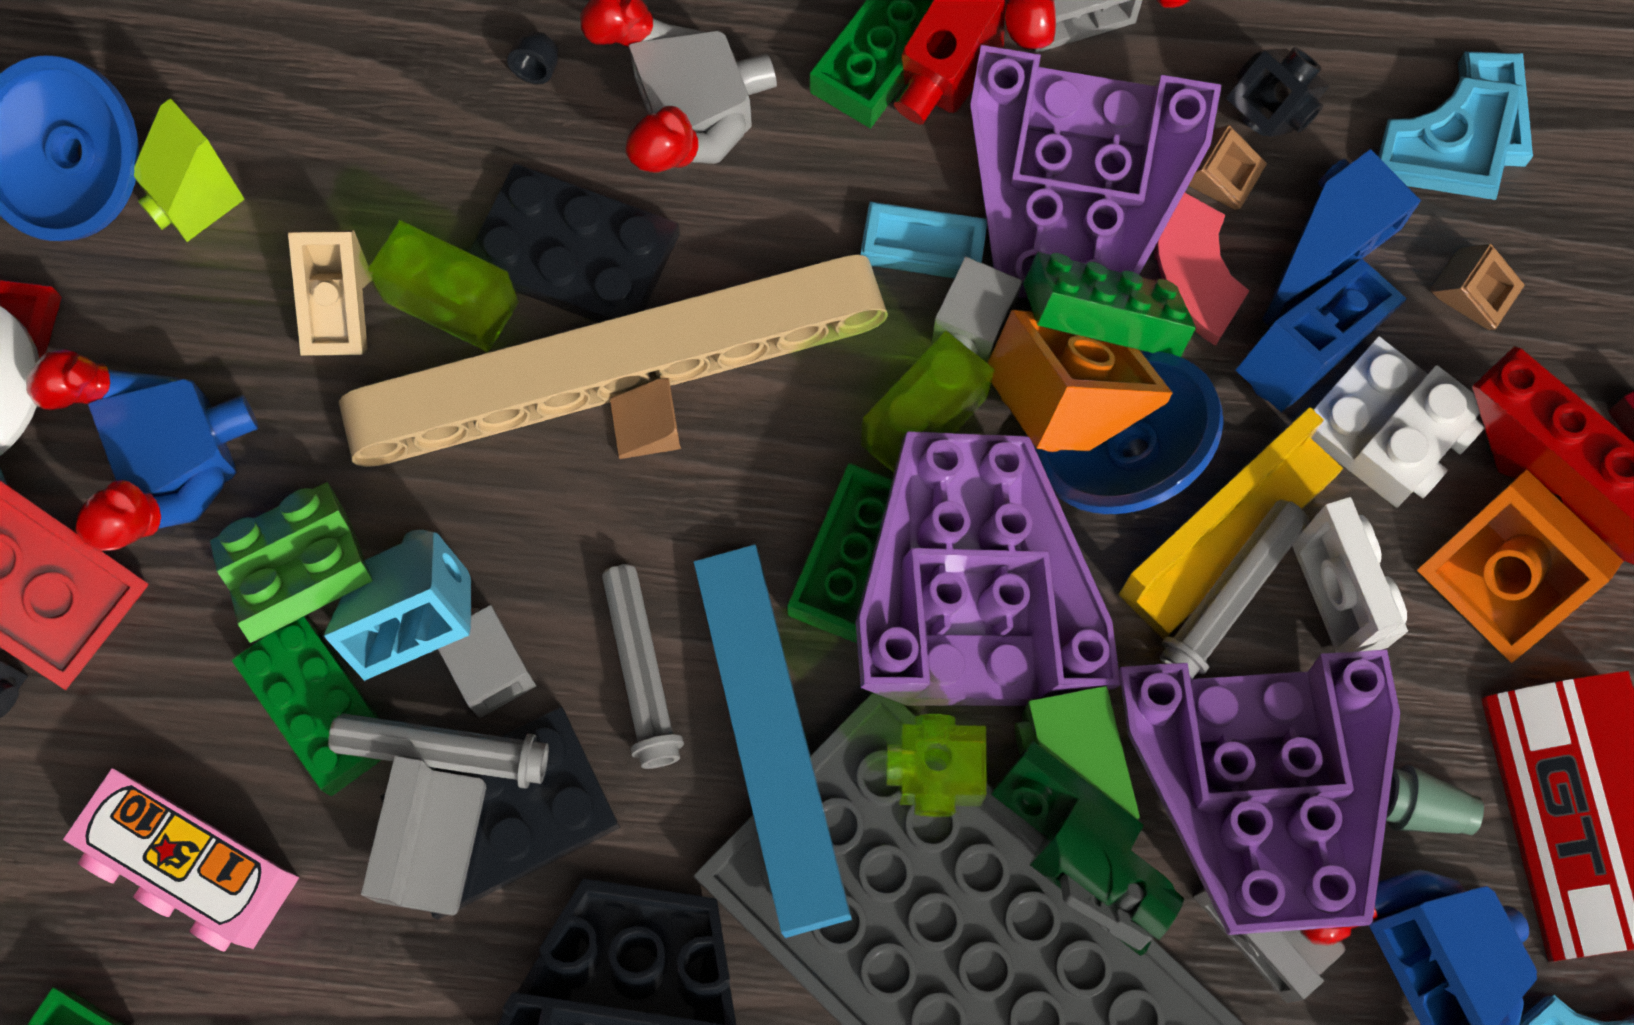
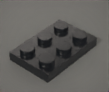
[463,163,680,323]
[380,707,621,920]

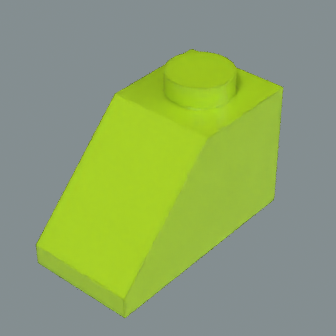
[134,98,245,242]

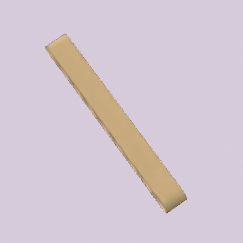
[339,255,888,467]

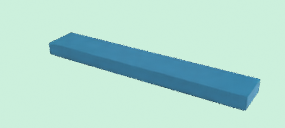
[694,545,852,938]

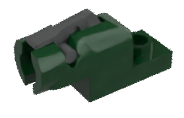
[991,741,1184,956]

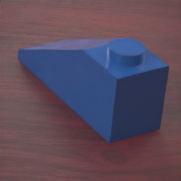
[1262,149,1421,328]
[1235,259,1407,413]

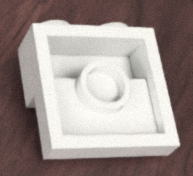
[1311,337,1485,508]
[1292,497,1408,653]

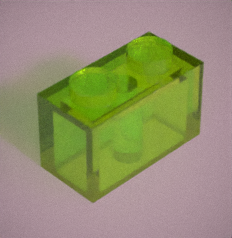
[368,220,519,352]
[861,331,995,473]

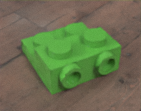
[210,482,373,643]

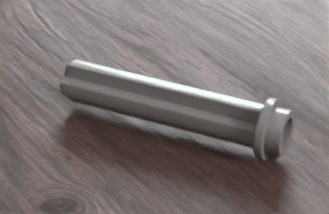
[1159,500,1309,680]
[602,564,684,769]
[328,714,549,789]

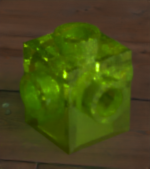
[886,714,986,817]

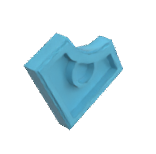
[1378,76,1523,200]

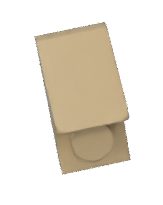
[288,230,372,356]

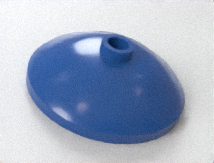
[0,56,139,241]
[1033,351,1223,514]

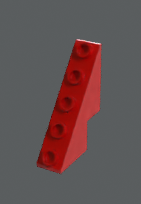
[1472,346,1634,565]

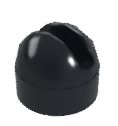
[507,31,558,84]

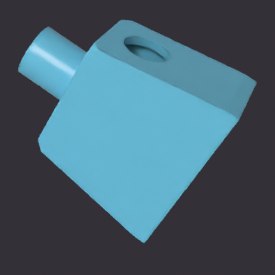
[324,530,471,681]

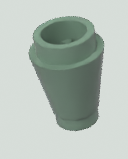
[1386,765,1484,835]

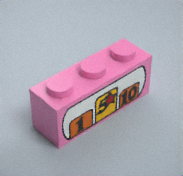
[63,768,299,952]

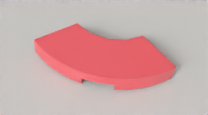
[1154,192,1250,346]

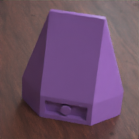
[970,45,1221,300]
[856,432,1121,706]
[1119,649,1400,935]

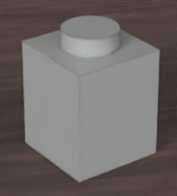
[932,257,1022,366]
[438,605,537,718]

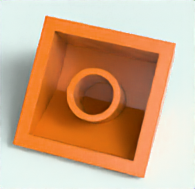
[984,310,1173,452]
[1417,469,1623,663]

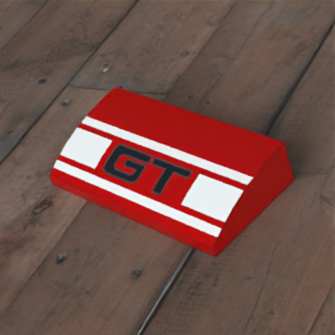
[1481,670,1634,962]

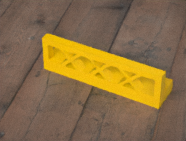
[1119,407,1343,640]

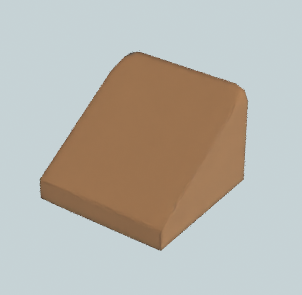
[1188,125,1267,210]
[1430,243,1525,330]
[610,378,681,459]

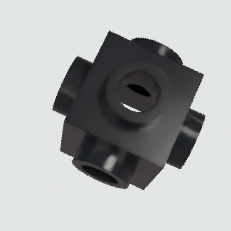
[1226,47,1330,137]

